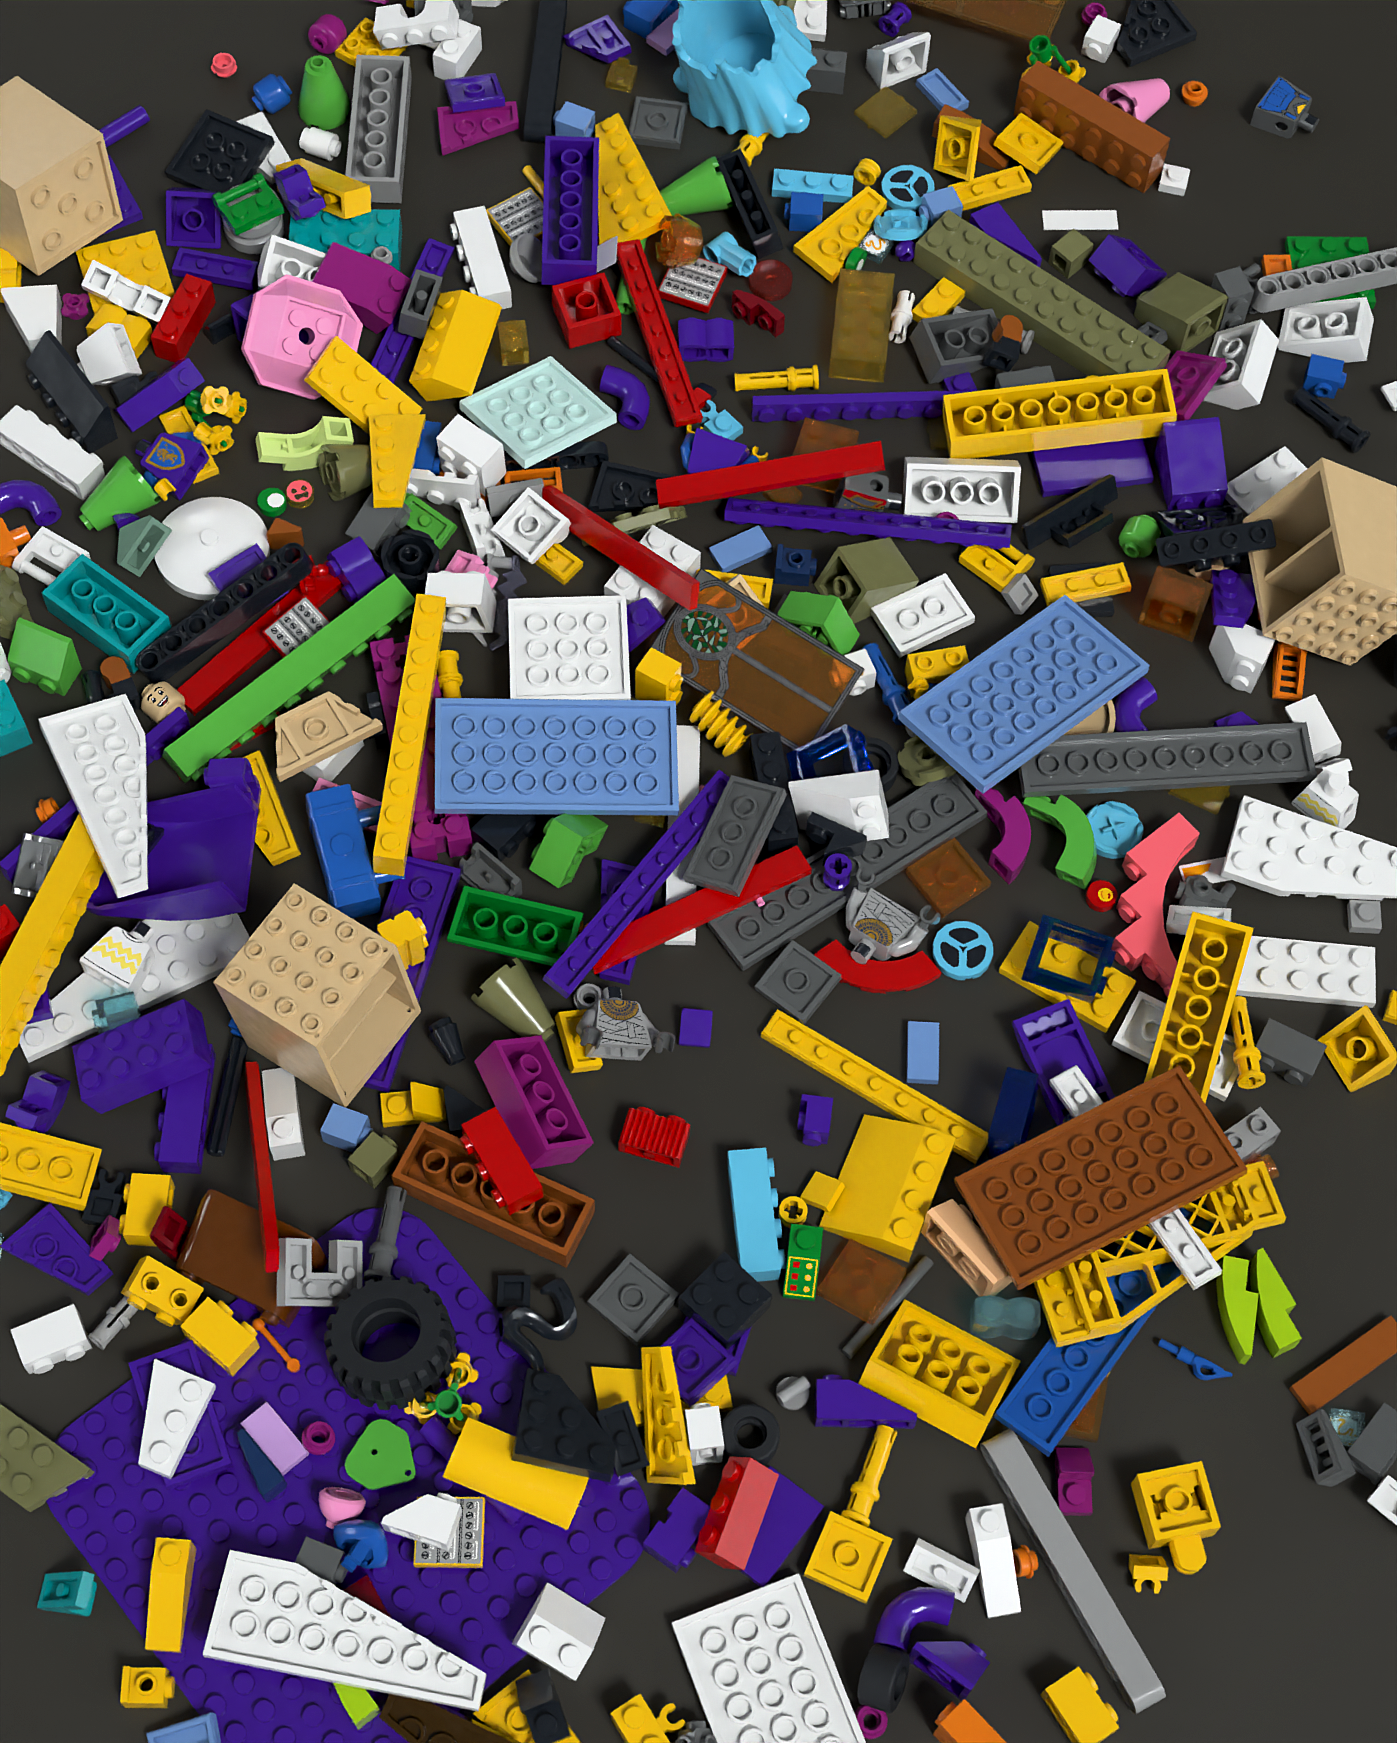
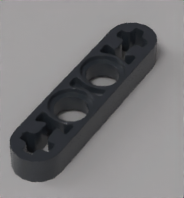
[504,441,609,471]

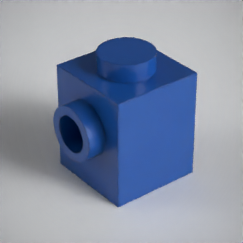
[784,192,823,232]
[1302,354,1347,399]

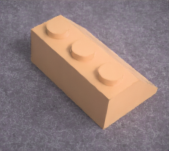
[921,1199,1012,1304]

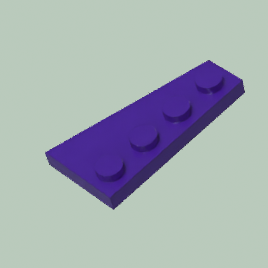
[599,859,656,985]

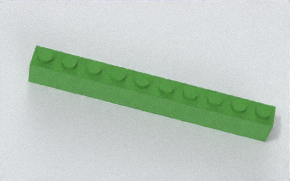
[162,574,416,783]

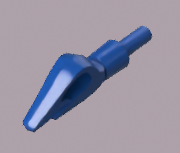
[1158,1338,1233,1380]

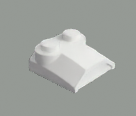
[491,487,572,565]

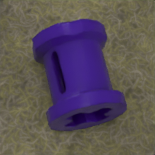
[878,2,912,37]
[823,853,852,891]

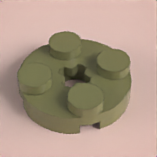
[898,736,956,786]

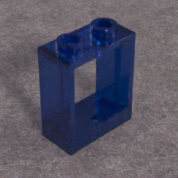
[786,724,874,781]
[1021,914,1116,1004]
[988,1067,1038,1160]

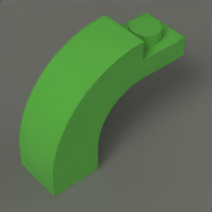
[1023,794,1097,890]

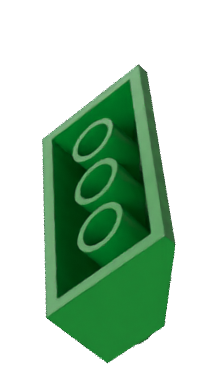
[447,886,583,966]

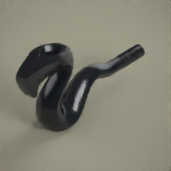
[498,1278,577,1372]

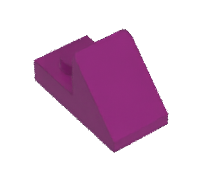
[1054,1448,1095,1516]

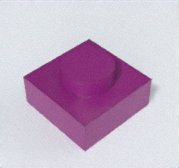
[89,1215,121,1262]

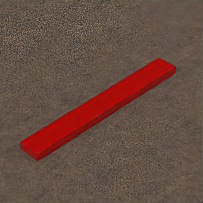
[616,239,703,427]
[656,441,885,509]
[542,485,700,611]
[177,560,343,716]
[591,845,812,975]
[245,1062,280,1273]

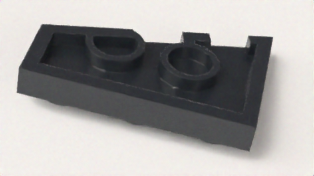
[589,460,678,512]

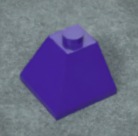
[166,187,221,249]
[909,1641,990,1701]

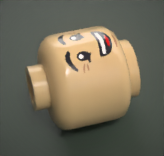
[141,681,186,724]

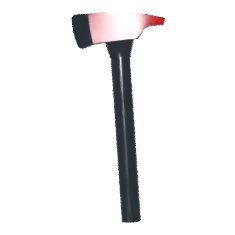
[607,336,717,410]

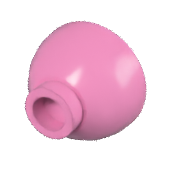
[319,1487,366,1529]

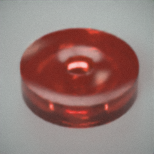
[749,259,793,301]

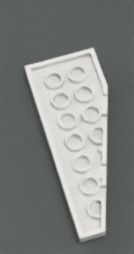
[39,694,148,898]
[1221,795,1397,901]
[19,913,250,1063]
[203,1550,487,1711]

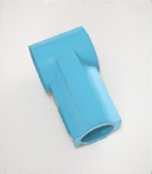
[703,232,757,277]

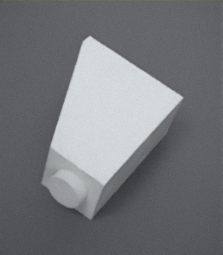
[1,285,62,353]

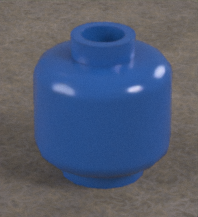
[252,74,292,114]

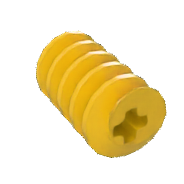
[689,691,753,757]

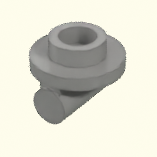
[776,1376,810,1410]

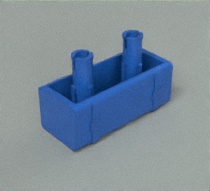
[305,784,405,919]

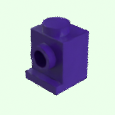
[797,1094,833,1146]

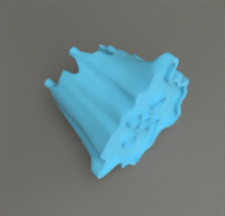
[672,0,817,138]

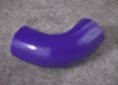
[600,365,650,430]
[0,480,62,526]
[1114,677,1158,733]
[873,1587,955,1652]

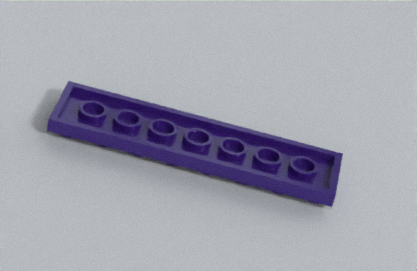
[363,856,461,1093]

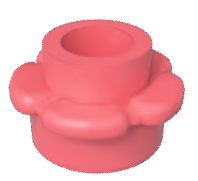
[211,53,237,78]

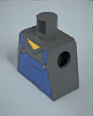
[1250,76,1319,139]

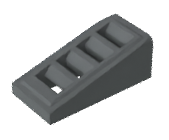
[1296,1409,1356,1487]

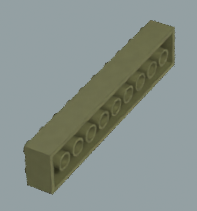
[913,210,1171,377]

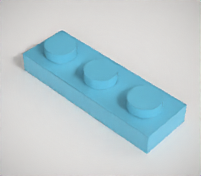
[772,169,854,203]

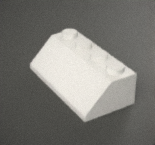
[903,457,1021,523]

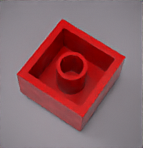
[552,272,622,349]

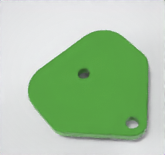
[345,1419,416,1490]

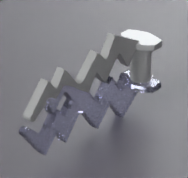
[471,553,527,651]

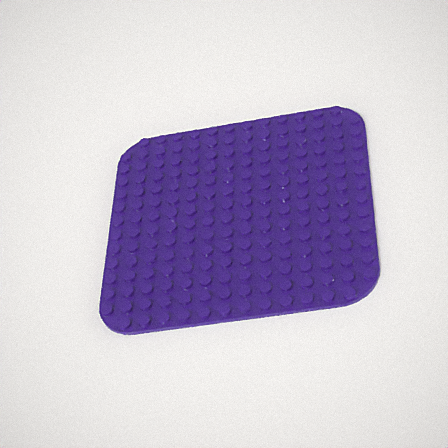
[47,1208,650,1743]

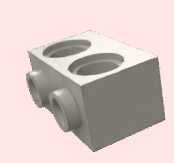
[1224,1106,1281,1164]

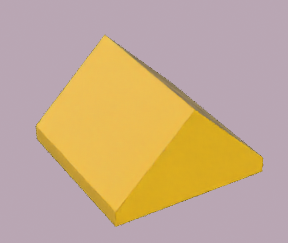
[934,116,982,181]
[1317,1006,1397,1092]

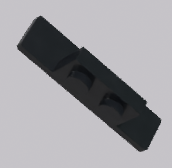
[1022,474,1118,550]
[1156,519,1276,572]

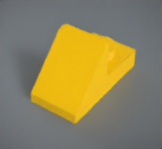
[380,1082,447,1127]

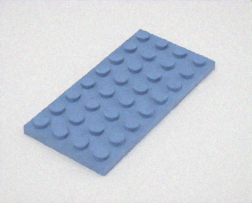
[898,595,1150,794]
[435,698,679,816]

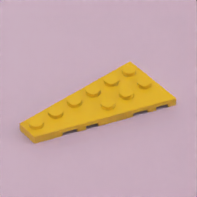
[595,112,675,245]

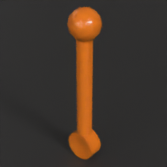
[252,1318,300,1373]

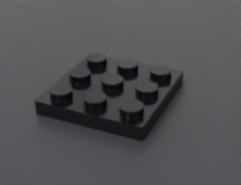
[165,109,275,194]

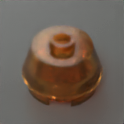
[656,213,703,269]

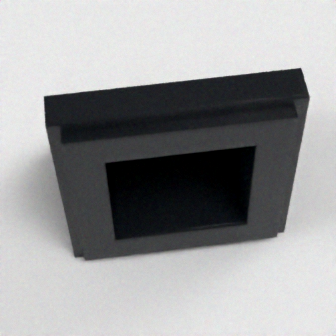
[203,312,236,345]

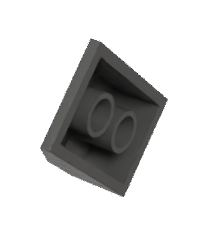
[909,308,998,384]

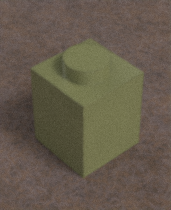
[1048,228,1094,279]
[348,1131,400,1189]

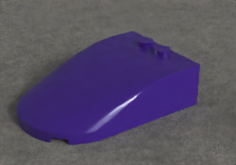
[86,783,259,921]

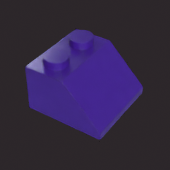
[1089,234,1167,297]

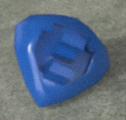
[334,1519,389,1572]

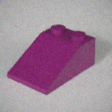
[311,242,412,334]

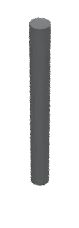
[841,1256,934,1359]

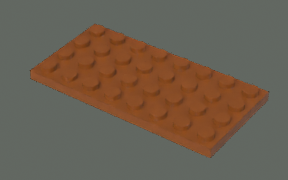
[954,1065,1248,1290]

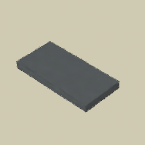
[683,775,787,897]

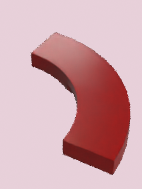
[814,939,942,994]

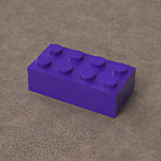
[72,999,213,1114]

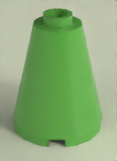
[298,55,351,130]
[659,156,733,217]
[79,455,161,531]

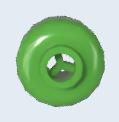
[1119,515,1161,558]

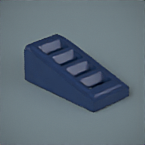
[237,1429,287,1503]

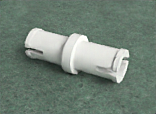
[889,290,915,343]

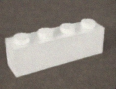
[450,206,512,309]
[0,405,105,501]

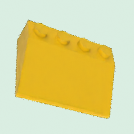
[819,1114,956,1263]
[858,1299,1021,1449]

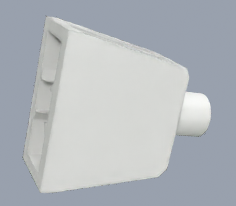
[76,323,142,386]

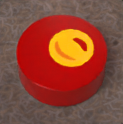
[1086,880,1117,912]

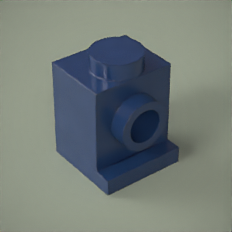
[774,544,817,587]

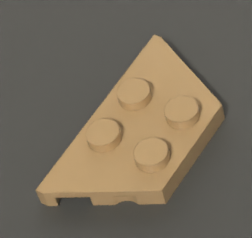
[275,691,383,782]

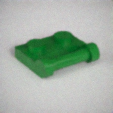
[211,173,284,236]

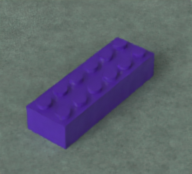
[542,136,599,285]

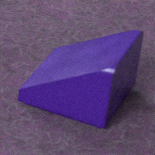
[679,1008,713,1048]

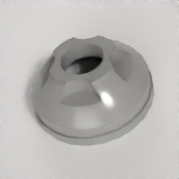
[509,233,542,283]

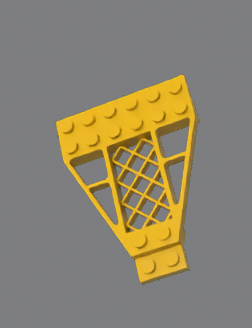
[1034,1161,1286,1348]

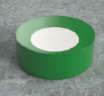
[845,246,867,275]
[257,488,287,517]

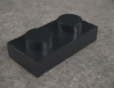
[596,1401,650,1477]

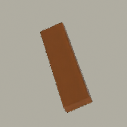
[1289,1315,1397,1415]

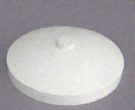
[154,497,270,600]

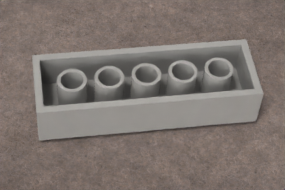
[345,55,412,203]

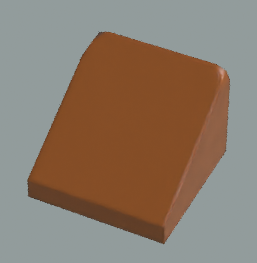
[266,518,304,549]

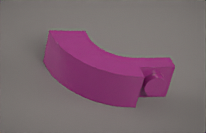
[975,788,1031,884]

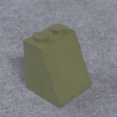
[1134,272,1228,354]
[814,537,919,624]

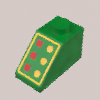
[782,1224,823,1301]

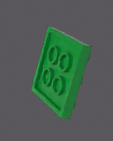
[1285,236,1376,309]

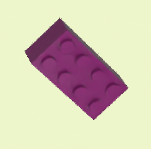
[474,1035,594,1169]

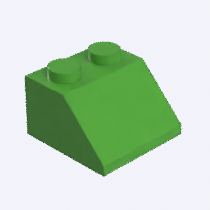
[7,617,82,696]

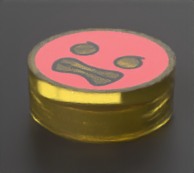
[285,479,315,508]

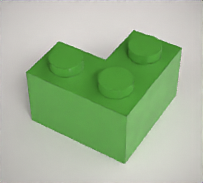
[777,591,860,660]
[529,813,608,888]

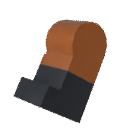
[983,315,1023,372]
[100,656,141,711]

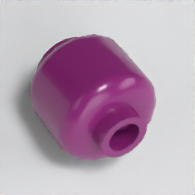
[308,14,347,54]

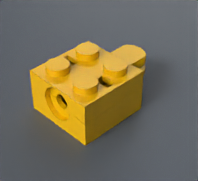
[1131,1461,1221,1575]

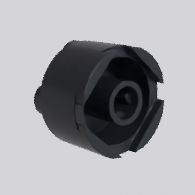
[381,530,441,597]

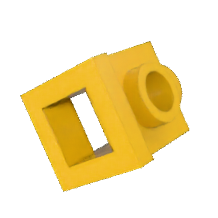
[120,1666,175,1708]

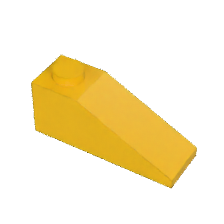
[145,1537,196,1653]

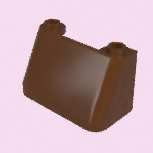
[175,1189,328,1328]

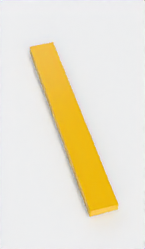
[761,1009,992,1164]

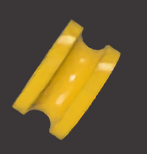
[854,158,881,186]
[778,1196,808,1228]

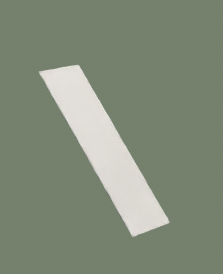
[1042,210,1118,230]

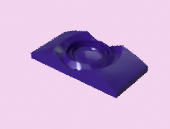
[1012,998,1115,1126]

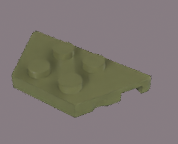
[581,504,687,547]
[0,1404,95,1512]

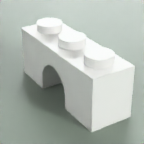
[373,0,459,50]
[81,260,171,325]

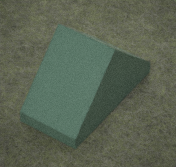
[117,515,172,577]

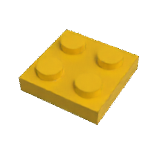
[993,113,1064,175]
[804,1511,893,1604]

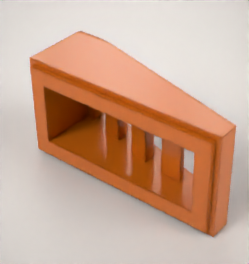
[1272,641,1307,702]

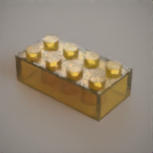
[829,268,895,383]

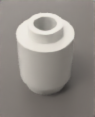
[299,127,341,161]

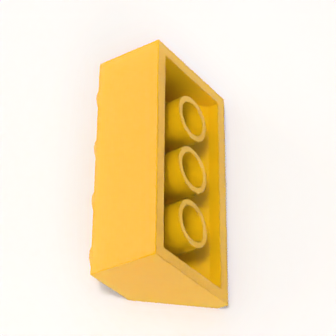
[409,290,502,402]

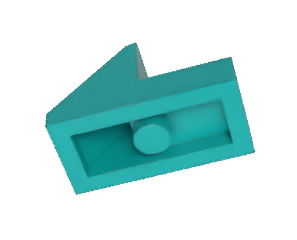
[37,1571,97,1616]

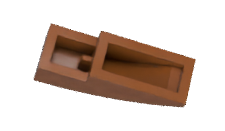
[932,104,1011,171]

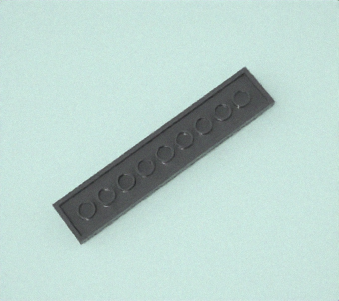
[1018,722,1317,797]
[708,773,988,971]

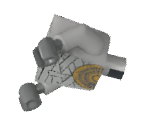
[846,867,941,964]
[576,986,675,1061]

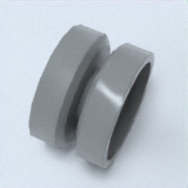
[221,183,284,254]

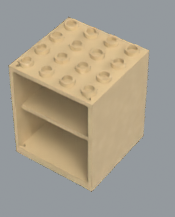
[0,76,123,276]
[1242,458,1397,666]
[214,883,421,1108]

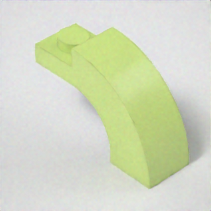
[255,416,354,471]

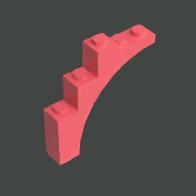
[1111,813,1200,998]

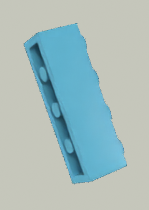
[727,1147,786,1282]

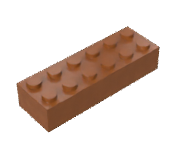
[1013,61,1170,193]
[392,1121,595,1268]

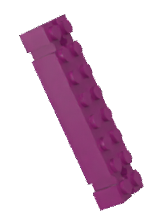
[370,635,473,862]

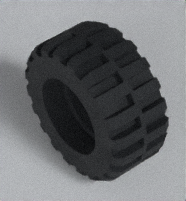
[324,1275,457,1410]

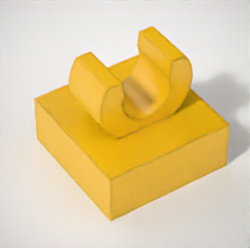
[1128,1554,1168,1593]

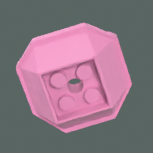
[241,274,363,400]

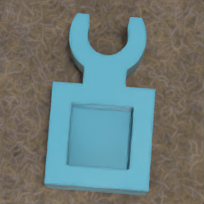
[701,400,743,440]

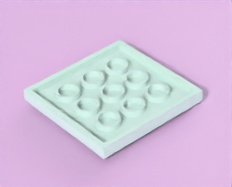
[459,356,617,469]

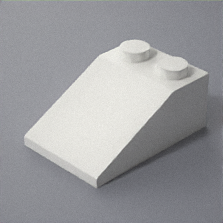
[1278,297,1374,363]
[789,770,889,841]

